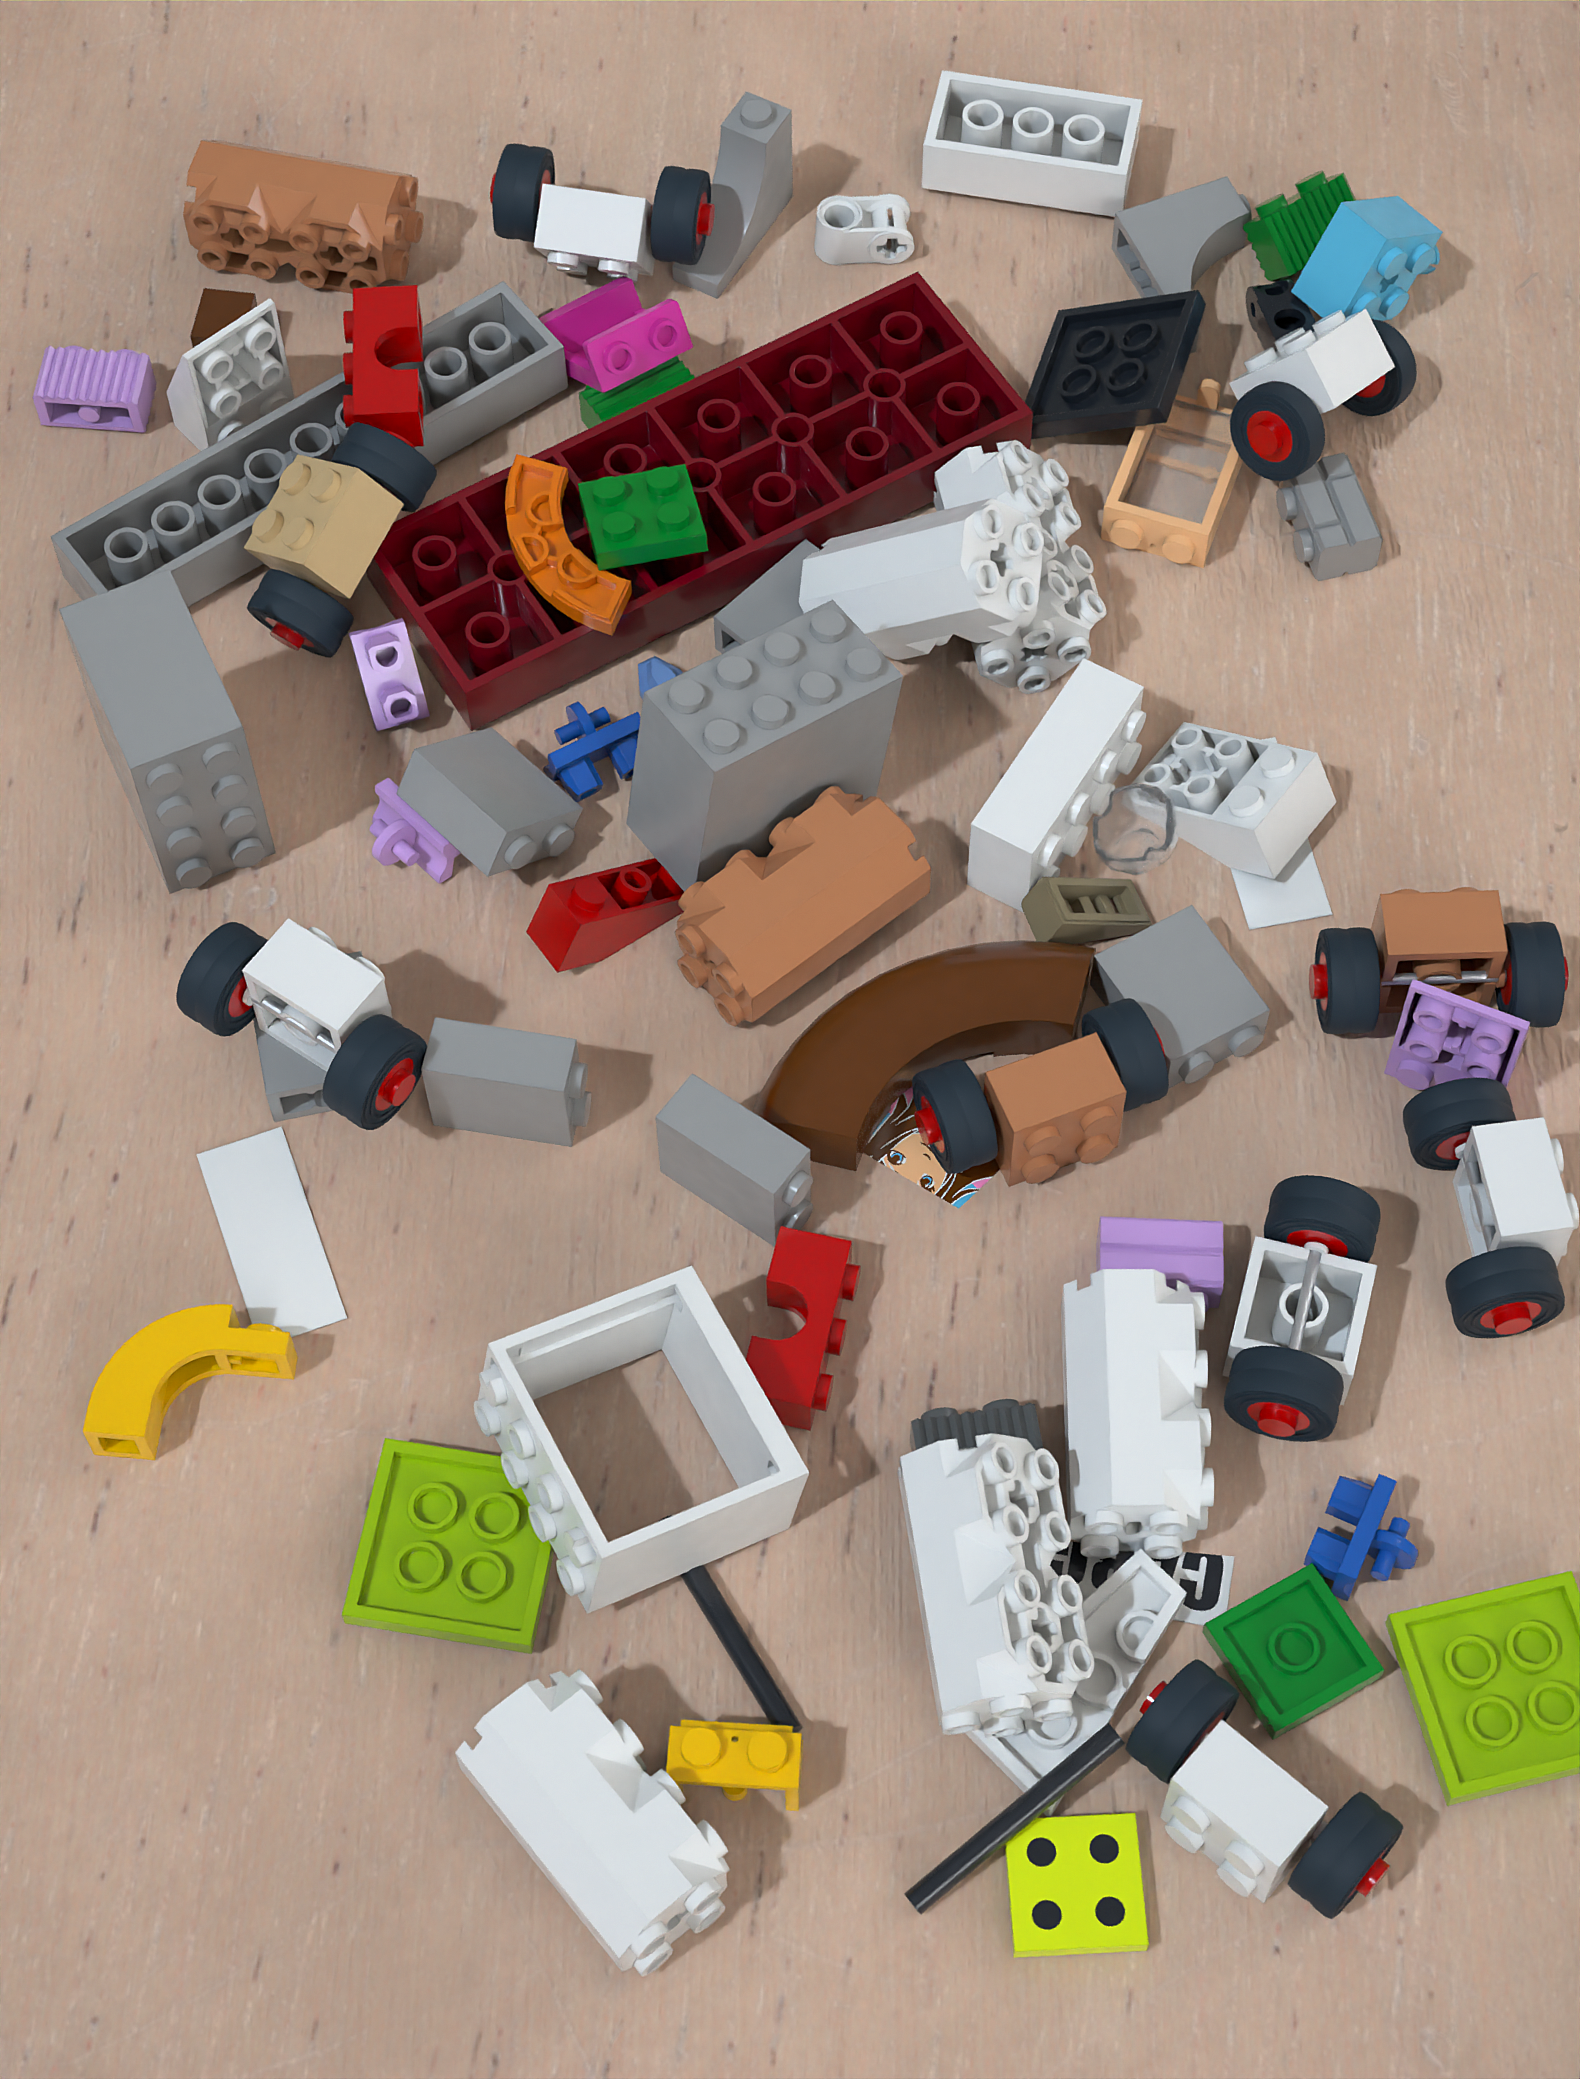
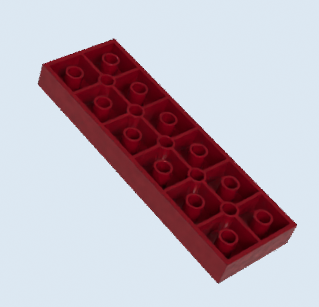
[366,272,1033,731]

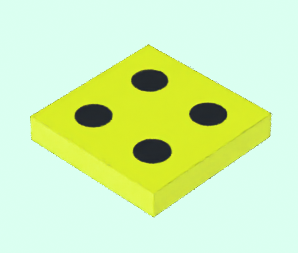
[1004,1813,1149,1958]

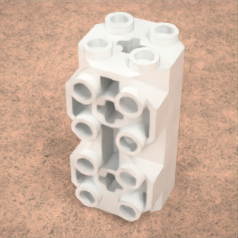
[934,440,1107,694]
[799,498,1044,661]
[1061,1269,1214,1559]
[898,1433,1094,1738]
[455,1669,729,1976]

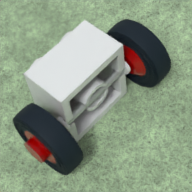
[1229,309,1417,481]

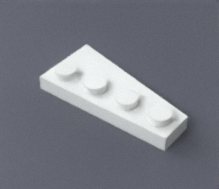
[965,1548,1187,1817]

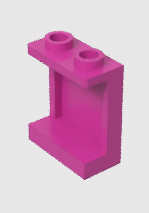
[538,276,694,393]

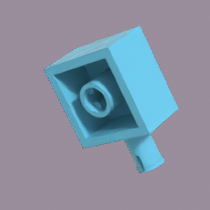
[1291,196,1443,321]

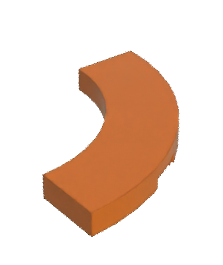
[505,454,632,636]

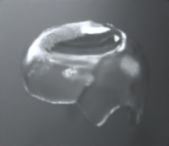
[1093,782,1178,876]

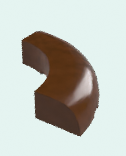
[752,940,1096,1171]

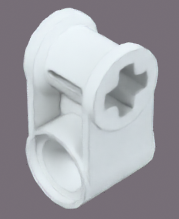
[814,194,914,266]

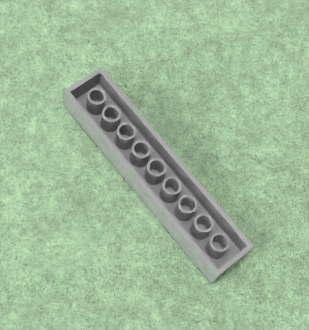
[51,281,568,607]

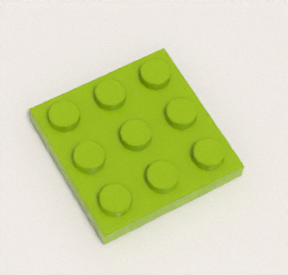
[342,1438,569,1654]
[1385,1571,1580,1806]

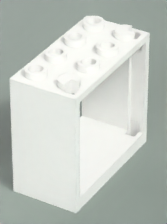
[474,1265,809,1614]

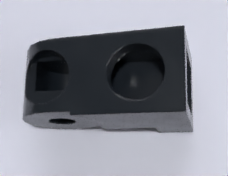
[1246,279,1316,352]

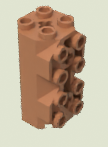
[183,140,424,294]
[675,786,931,1027]

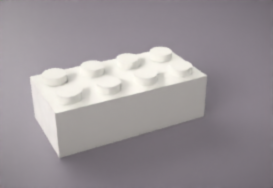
[922,70,1142,217]
[967,658,1146,913]

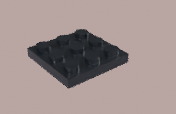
[1025,290,1206,439]

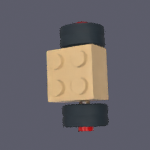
[244,422,437,658]

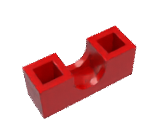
[343,285,424,447]
[746,1226,861,1431]

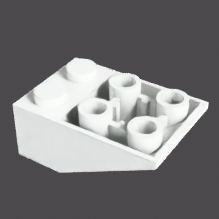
[166,298,295,451]
[1121,722,1336,879]

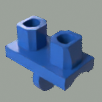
[543,701,641,802]
[1303,1474,1419,1602]

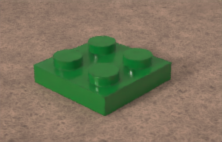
[578,464,708,571]
[1202,1563,1384,1740]

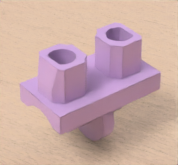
[349,618,430,731]
[369,778,461,884]

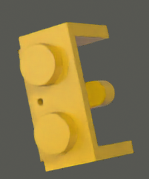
[666,1719,803,1811]

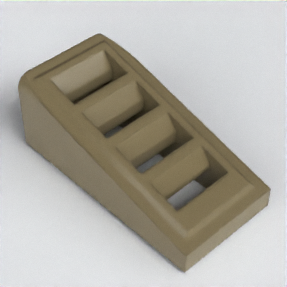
[1021,877,1152,944]

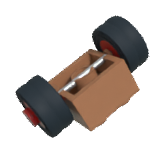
[1309,887,1569,1034]
[912,998,1169,1187]

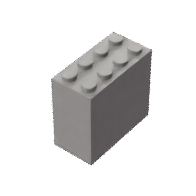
[59,569,276,894]
[626,600,903,892]

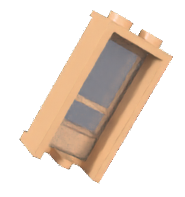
[1100,379,1243,568]

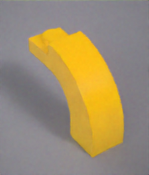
[83,1304,298,1460]

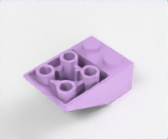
[1384,979,1530,1090]

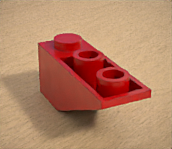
[526,858,684,973]

